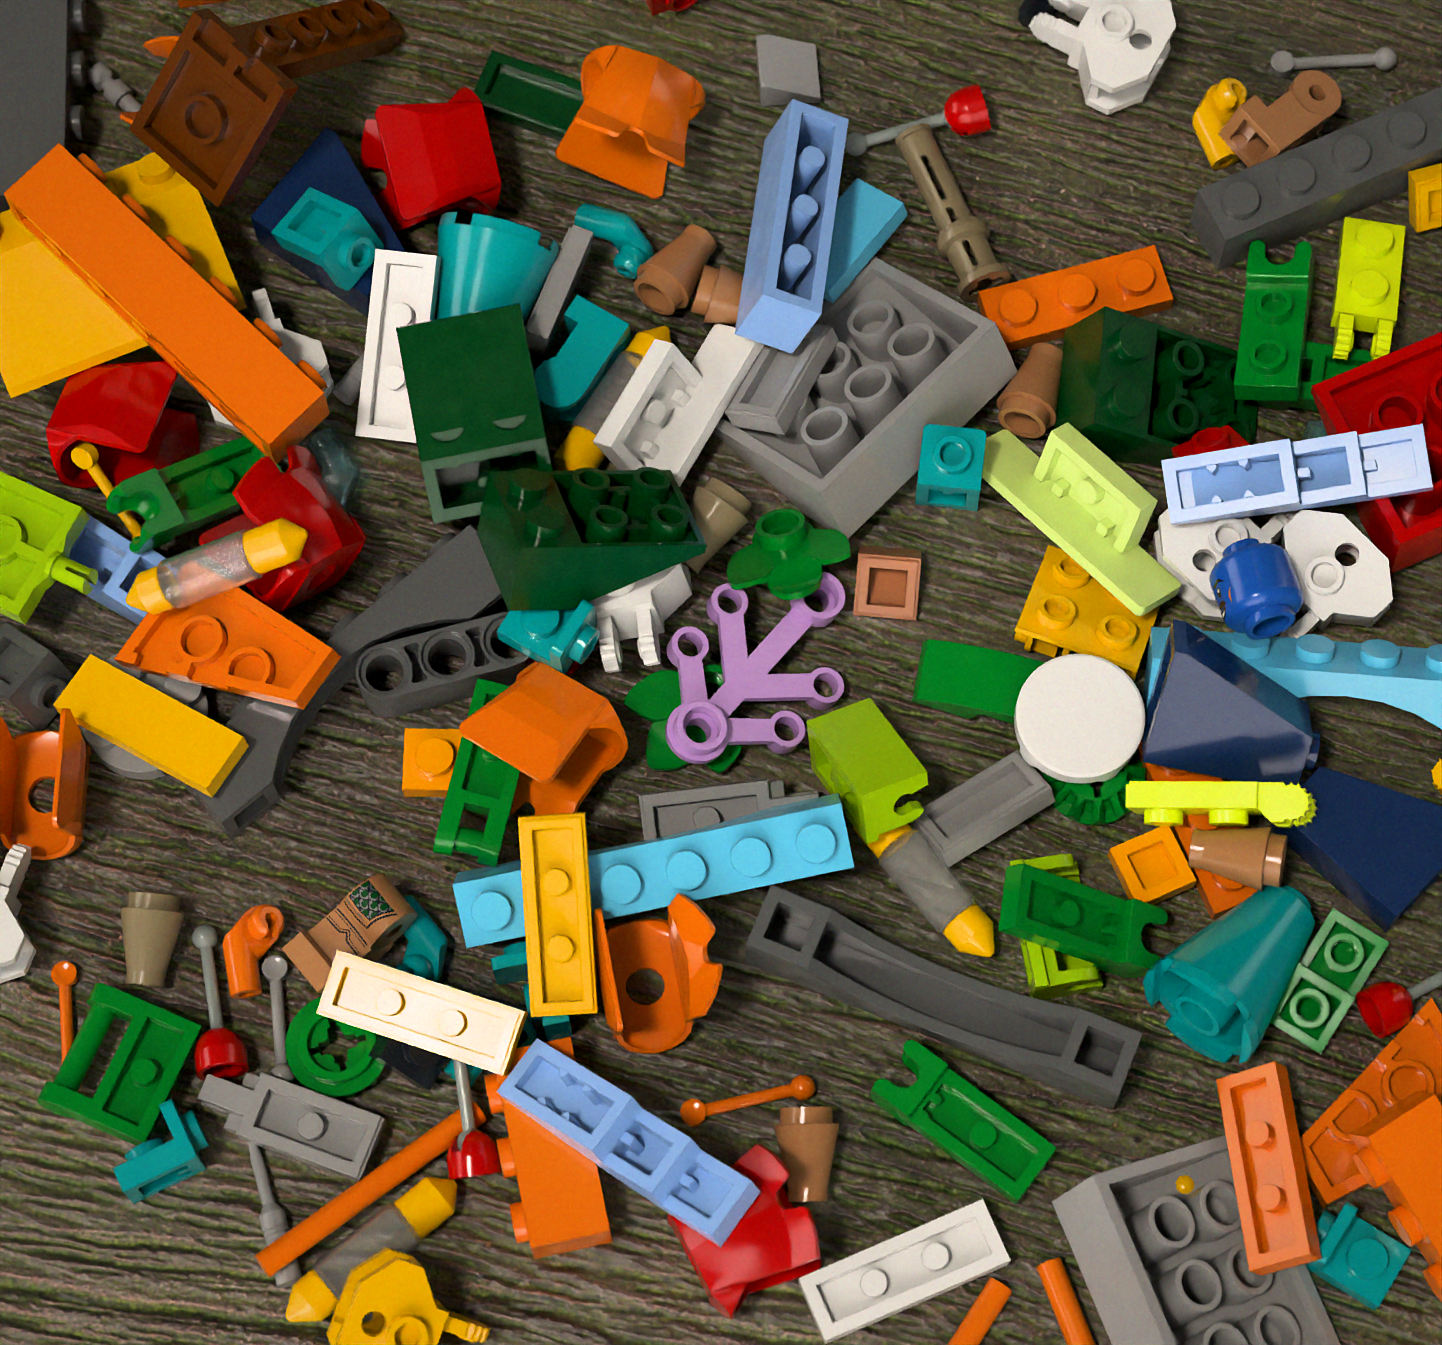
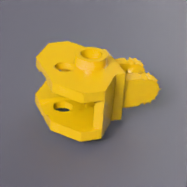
[326,1247,491,1345]

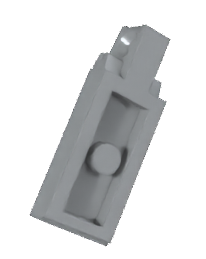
[639,778,819,841]
[198,1072,386,1182]

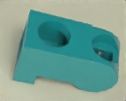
[535,295,632,425]

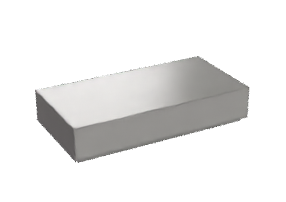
[525,224,593,361]
[725,324,839,435]
[912,750,1056,868]

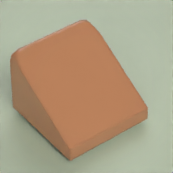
[853,545,922,620]

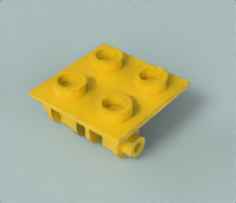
[1014,545,1161,681]

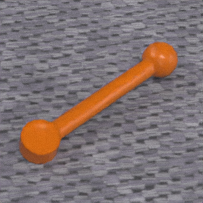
[51,961,82,1091]
[680,1075,816,1127]

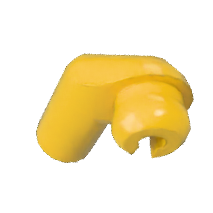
[1192,77,1247,170]

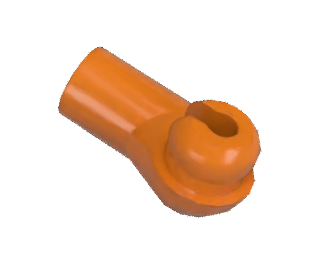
[222,904,285,999]

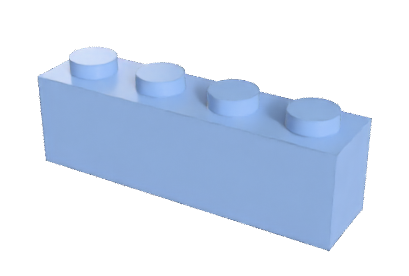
[735,99,849,354]

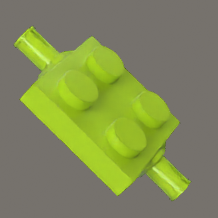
[0,471,98,625]

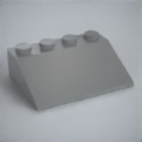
[712,256,1018,539]
[1052,1135,1341,1345]

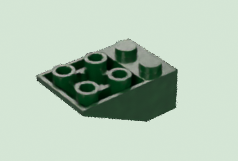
[396,303,555,524]
[1055,306,1258,467]
[477,467,707,611]

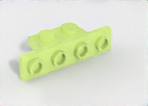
[982,422,1181,616]

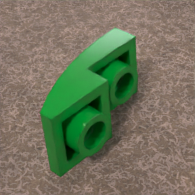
[912,639,1045,724]
[1270,908,1390,1054]

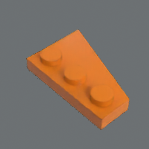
[114,556,341,710]
[1300,998,1442,1209]

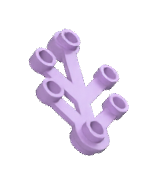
[665,571,845,764]

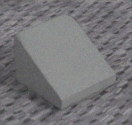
[756,34,821,107]

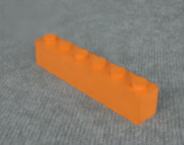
[4,143,330,464]

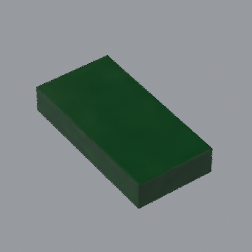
[473,50,584,142]

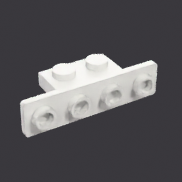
[593,324,764,487]

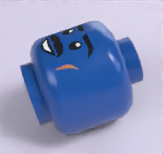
[1209,538,1304,639]

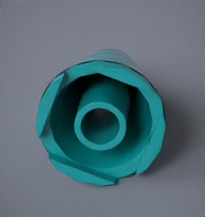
[435,212,560,324]
[1143,886,1315,1063]

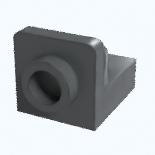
[0,622,74,730]

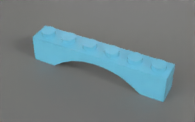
[1143,625,1442,729]
[452,793,854,948]

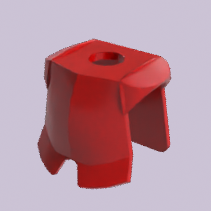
[361,86,502,233]
[46,360,199,489]
[199,445,368,614]
[667,1143,821,1320]

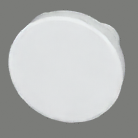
[1014,654,1145,784]

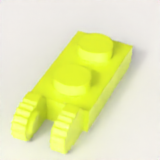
[1330,217,1406,361]
[1125,781,1318,828]

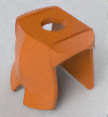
[555,45,706,200]
[459,662,629,816]
[0,708,91,860]
[593,893,723,1054]

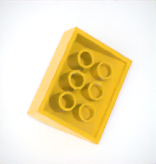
[0,152,247,398]

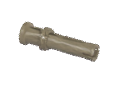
[895,123,1011,302]

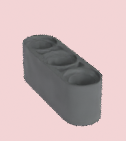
[355,612,533,718]

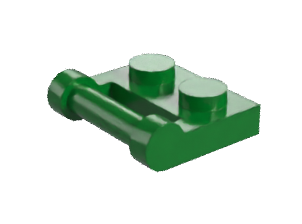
[36,983,202,1146]

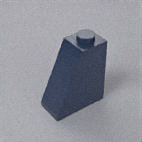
[250,126,405,318]
[1142,619,1320,785]
[1270,766,1442,933]

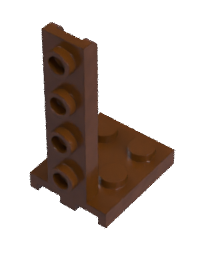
[129,0,405,208]

